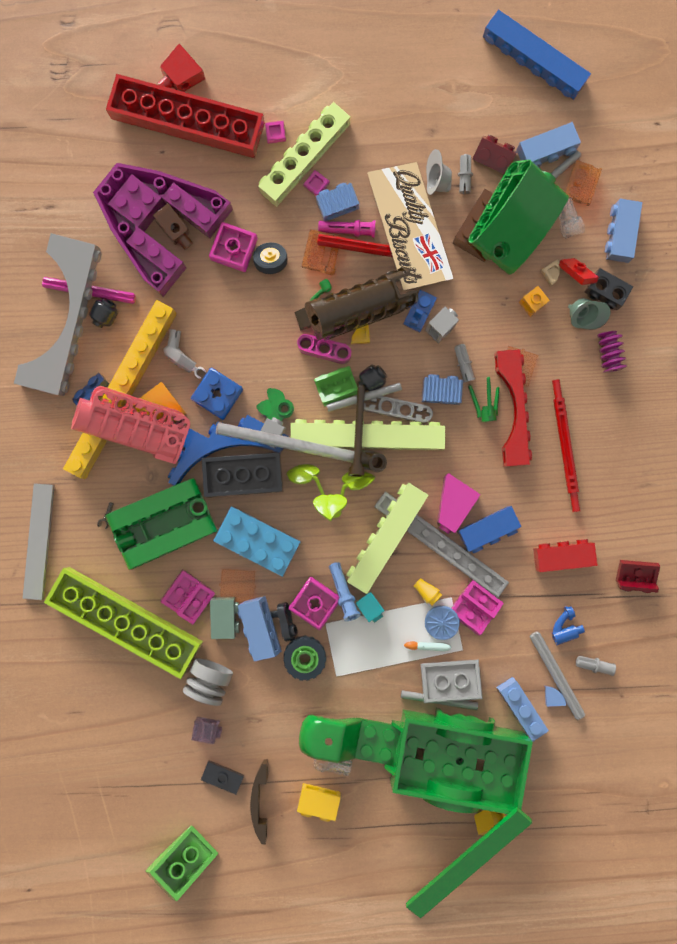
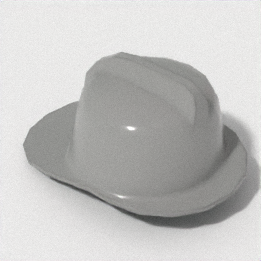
[426,149,452,195]

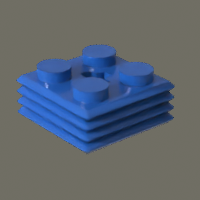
[191,368,243,420]

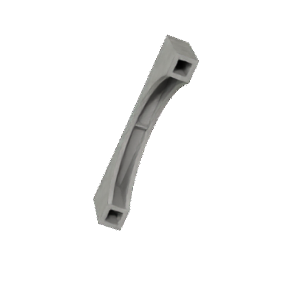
[14,233,102,396]

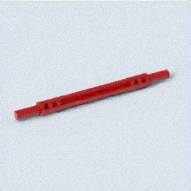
[552,379,580,512]

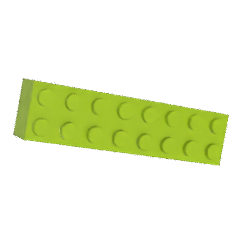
[44,567,203,679]

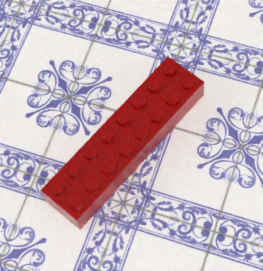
[106,74,265,159]

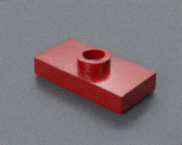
[559,258,599,285]

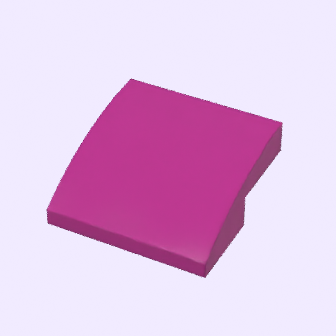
[160,569,215,625]
[451,580,504,636]

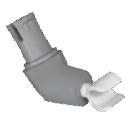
[164,329,206,379]

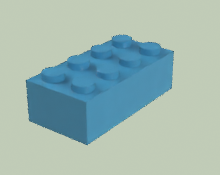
[213,506,301,577]

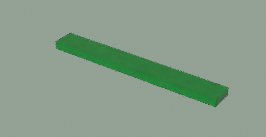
[406,807,532,919]

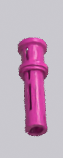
[318,220,376,238]

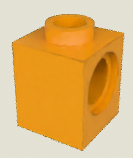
[519,286,550,317]

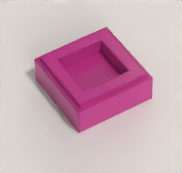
[265,121,286,144]
[303,170,330,196]

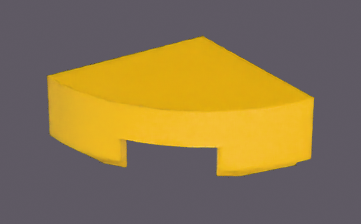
[351,325,370,345]

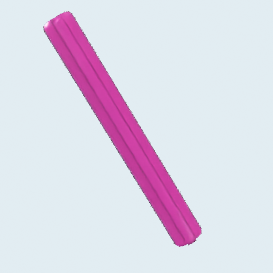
[42,277,136,304]

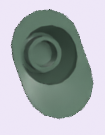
[568,298,611,330]

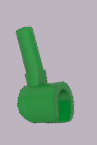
[310,279,332,301]

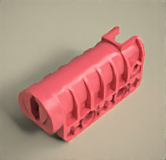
[71,386,190,464]

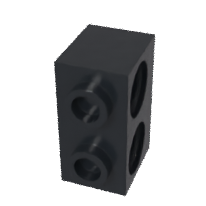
[584,268,633,310]

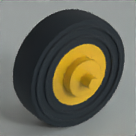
[253,242,288,274]

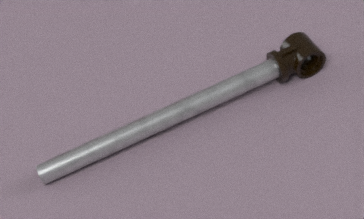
[216,422,387,472]

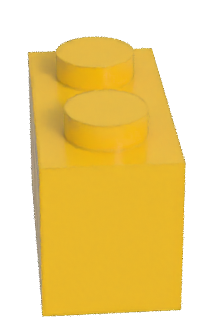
[297,783,341,822]

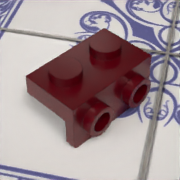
[472,134,517,174]
[616,560,660,593]

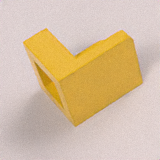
[474,810,505,835]

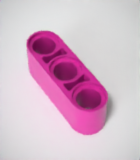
[297,334,351,364]

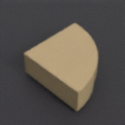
[541,259,560,286]

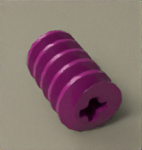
[597,331,627,373]

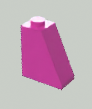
[437,473,481,534]

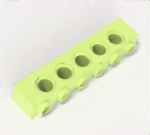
[258,102,351,207]

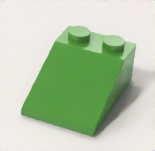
[145,825,218,901]

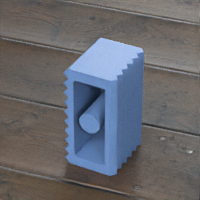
[316,183,360,221]
[422,374,463,405]

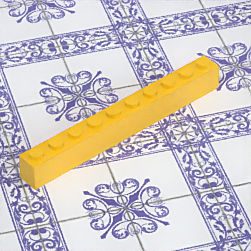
[63,300,177,479]

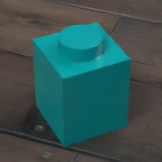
[355,592,385,623]

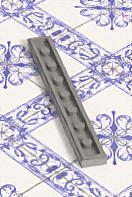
[374,491,509,598]

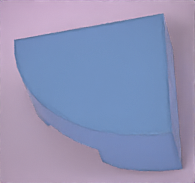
[545,686,566,707]

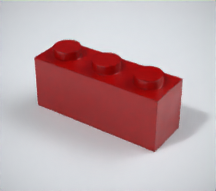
[533,539,598,572]

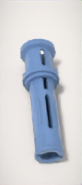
[329,562,361,621]

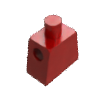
[158,43,205,92]

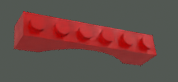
[494,349,532,467]

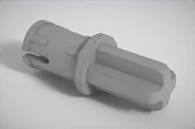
[458,154,473,194]
[455,344,475,383]
[576,656,616,676]

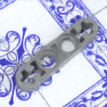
[364,396,433,423]

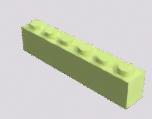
[346,482,429,594]

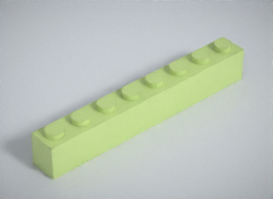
[291,419,445,450]

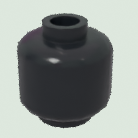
[89,298,118,328]
[358,364,387,392]

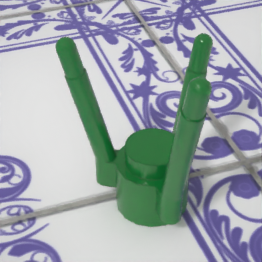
[468,377,500,422]

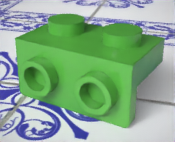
[314,366,358,407]

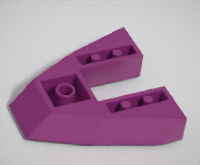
[93,163,233,297]

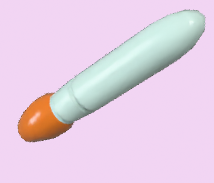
[404,641,452,651]

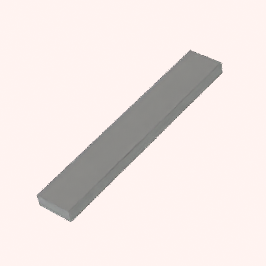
[23,484,55,600]

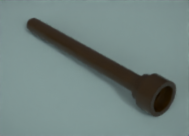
[349,384,365,477]

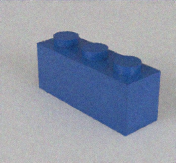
[457,506,522,553]

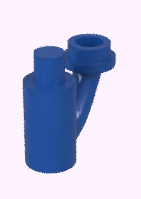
[552,606,585,645]

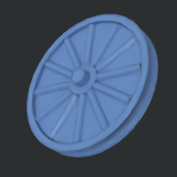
[425,606,460,640]

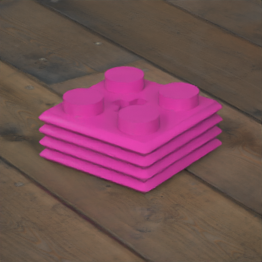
[209,222,258,272]
[289,577,339,630]

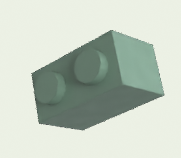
[210,597,240,639]

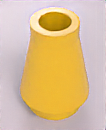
[413,578,442,606]

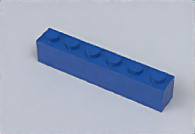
[483,9,591,100]

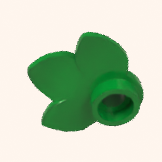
[256,388,294,421]

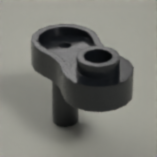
[270,602,298,642]

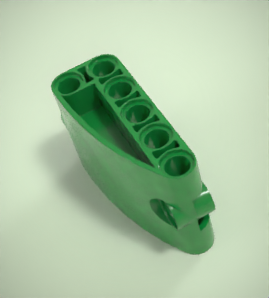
[468,160,569,275]
[105,478,218,570]

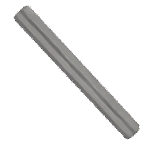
[530,632,585,720]

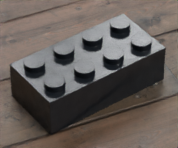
[202,452,283,498]

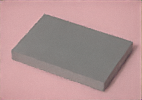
[420,659,483,703]

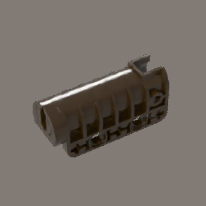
[305,267,418,341]

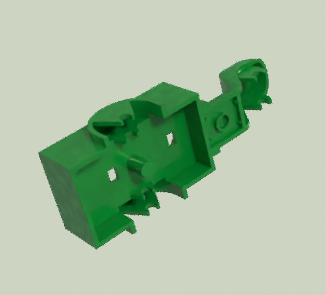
[299,707,533,814]

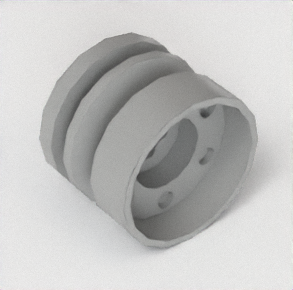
[183,658,233,706]

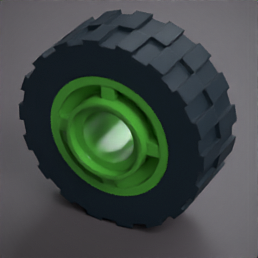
[283,635,326,681]

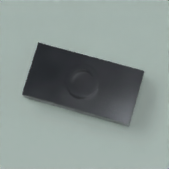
[201,760,244,795]

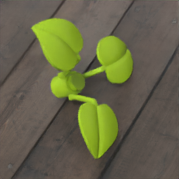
[286,464,375,521]

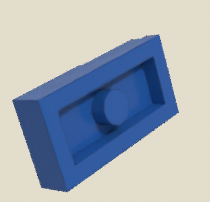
[403,290,437,333]

